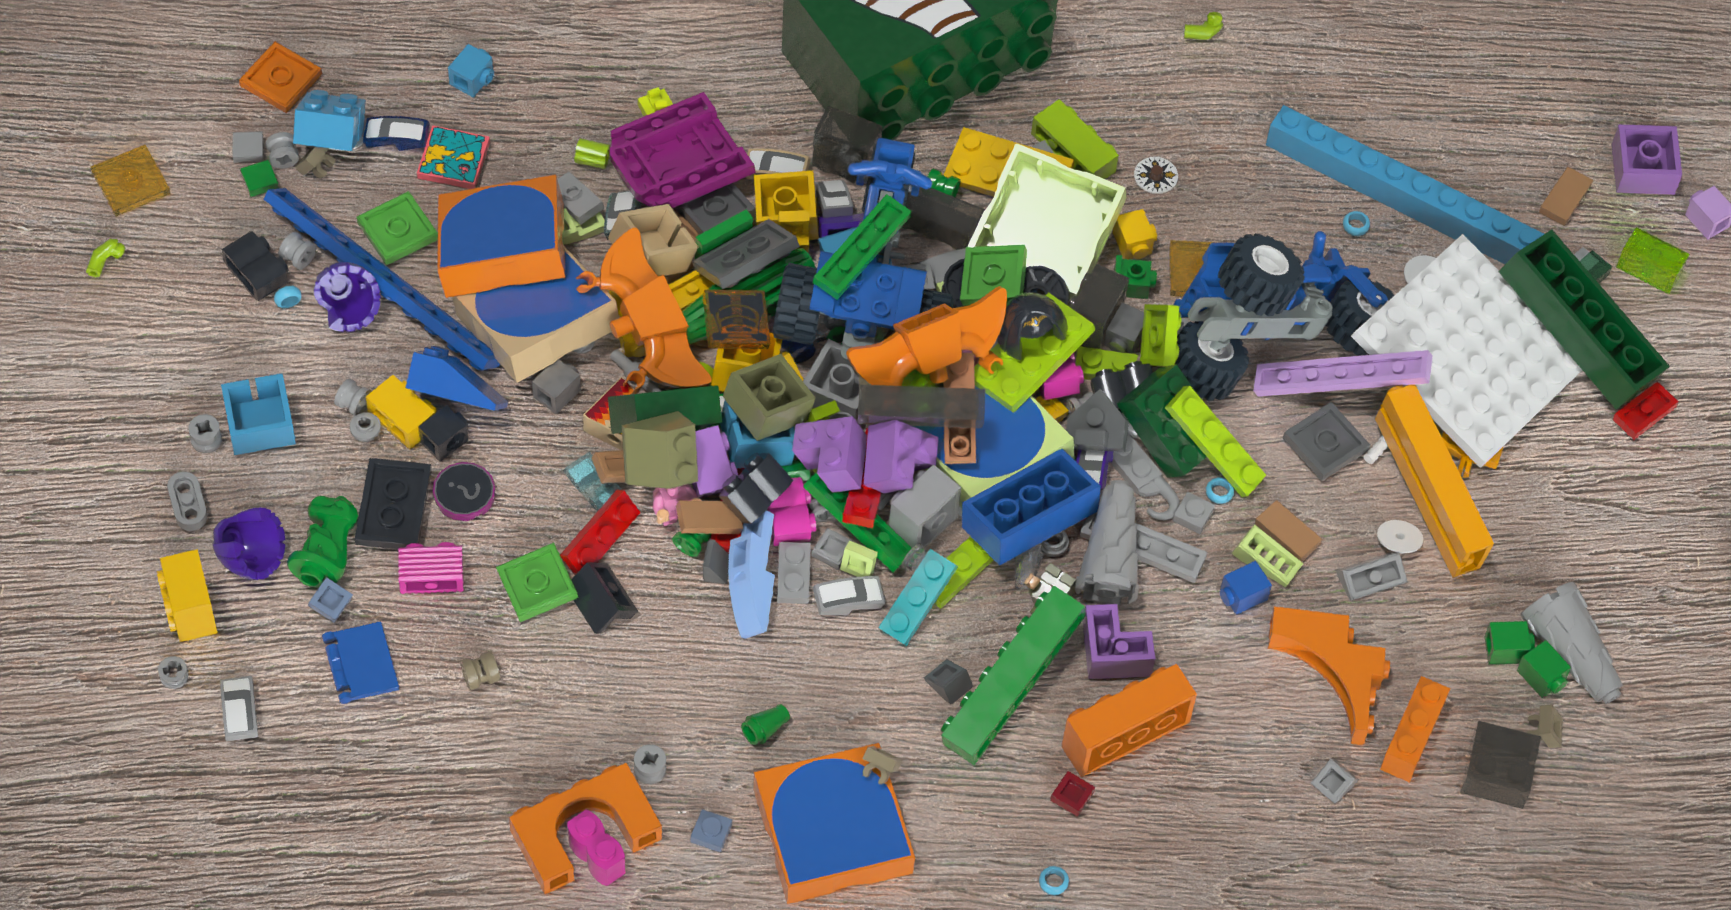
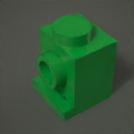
[1112,255,1157,299]

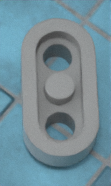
[167,472,207,531]

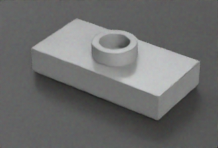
[558,171,604,224]

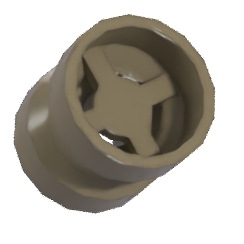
[460,651,501,691]

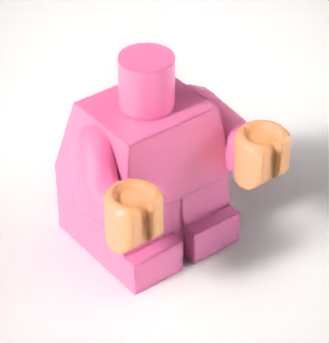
[653,484,702,526]

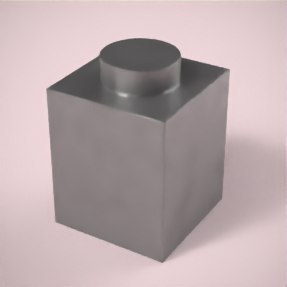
[1104,302,1144,354]
[532,359,581,414]

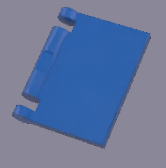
[322,622,399,704]

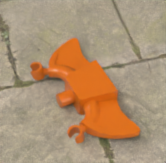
[576,227,712,394]
[846,286,1007,414]

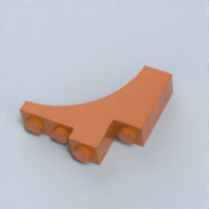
[1268,606,1390,745]

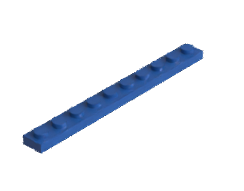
[263,188,500,370]

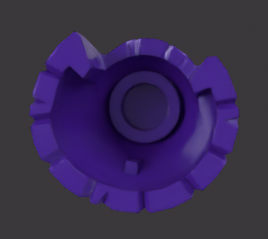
[313,262,381,332]
[212,507,285,580]

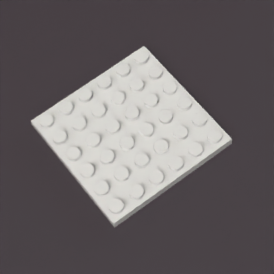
[1351,234,1582,468]

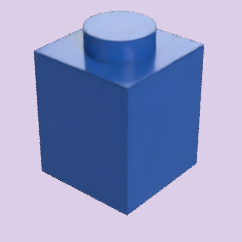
[1220,561,1272,615]

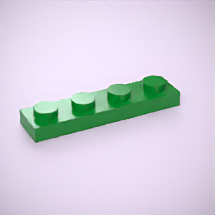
[812,194,911,300]
[803,471,915,573]

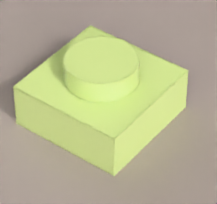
[840,540,878,577]

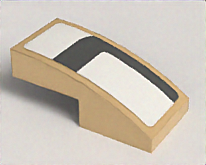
[746,149,811,180]

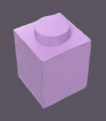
[1685,186,1731,240]

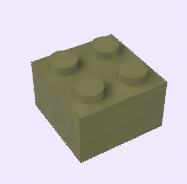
[723,354,816,441]

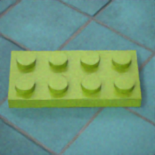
[974,292,1095,413]

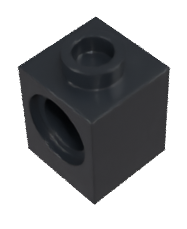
[418,405,468,462]

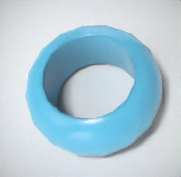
[1343,211,1370,236]
[274,286,302,308]
[1206,477,1234,504]
[1039,866,1069,895]

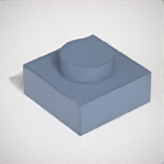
[308,577,353,623]
[690,809,732,853]

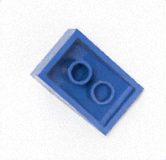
[405,346,508,411]

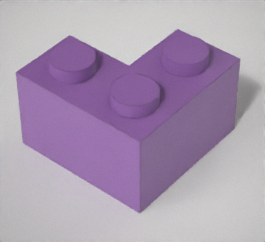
[792,416,867,493]
[863,420,938,493]
[692,425,738,499]
[1082,604,1155,679]

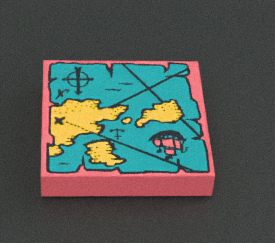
[417,125,490,189]

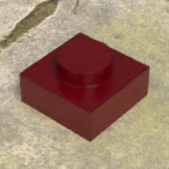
[1050,771,1095,817]

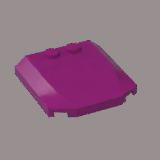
[610,92,756,208]

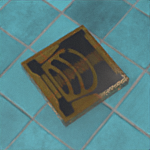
[703,290,771,349]

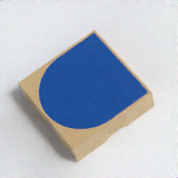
[452,246,619,383]

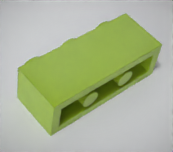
[1031,99,1119,179]

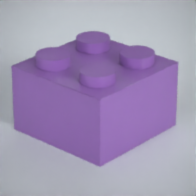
[1611,124,1682,195]

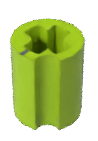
[574,138,611,169]

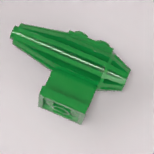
[682,209,816,344]

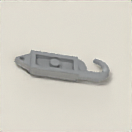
[1110,433,1180,521]

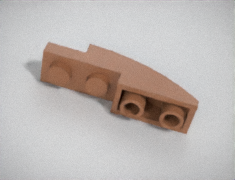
[944,352,976,464]

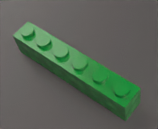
[941,586,1086,765]

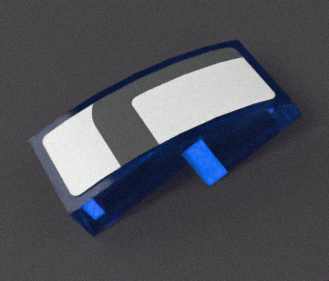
[363,116,430,151]

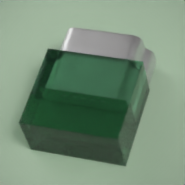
[1574,247,1613,283]

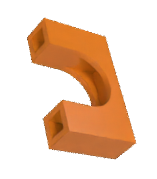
[509,763,662,894]

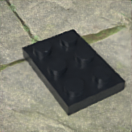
[354,458,432,549]

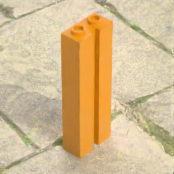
[1375,384,1494,578]

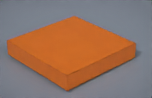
[239,41,322,114]

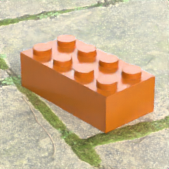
[1061,664,1197,777]

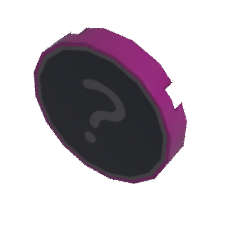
[433,462,495,521]

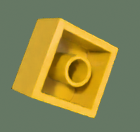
[754,170,819,240]
[711,325,782,392]
[156,549,217,642]

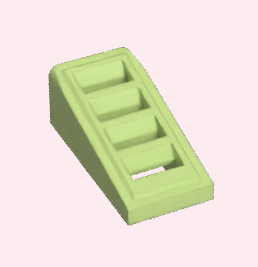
[1231,525,1304,587]

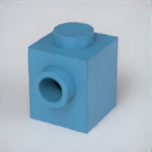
[448,44,494,98]

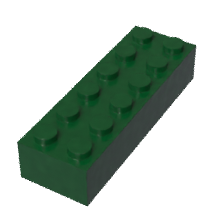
[1498,229,1670,410]

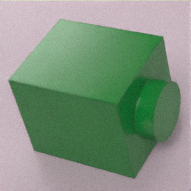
[1484,621,1535,665]
[1517,640,1571,698]

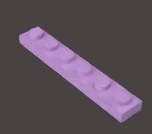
[1253,350,1433,397]

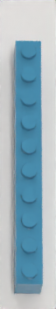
[1266,105,1544,264]

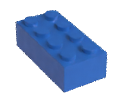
[962,449,1101,566]

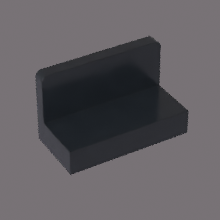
[571,562,638,634]

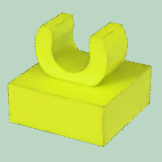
[638,87,673,116]

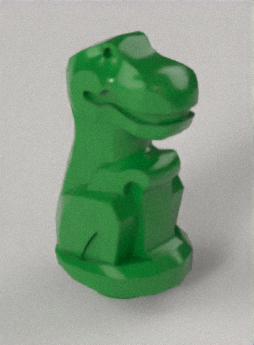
[287,496,358,588]

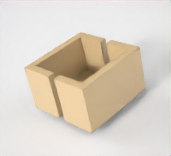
[608,204,698,276]

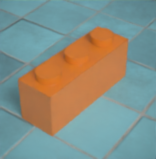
[1380,676,1451,783]

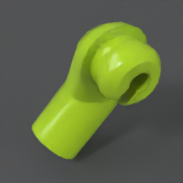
[1184,12,1223,40]
[86,238,125,277]

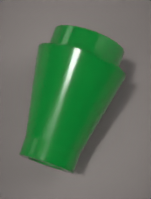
[741,704,790,745]

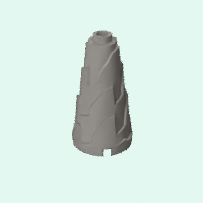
[1075,480,1139,605]
[1520,581,1623,704]

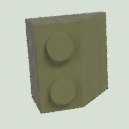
[622,411,698,489]

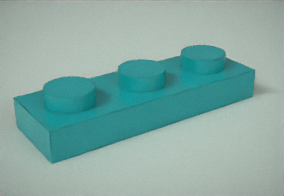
[878,549,958,646]

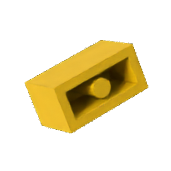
[366,375,436,450]

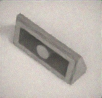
[1336,552,1408,601]

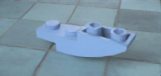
[728,510,775,639]

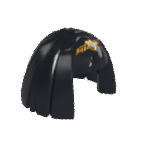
[997,292,1068,360]

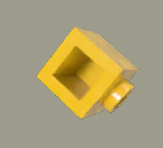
[1112,209,1157,259]

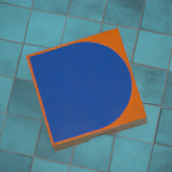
[437,175,566,298]
[753,743,915,904]

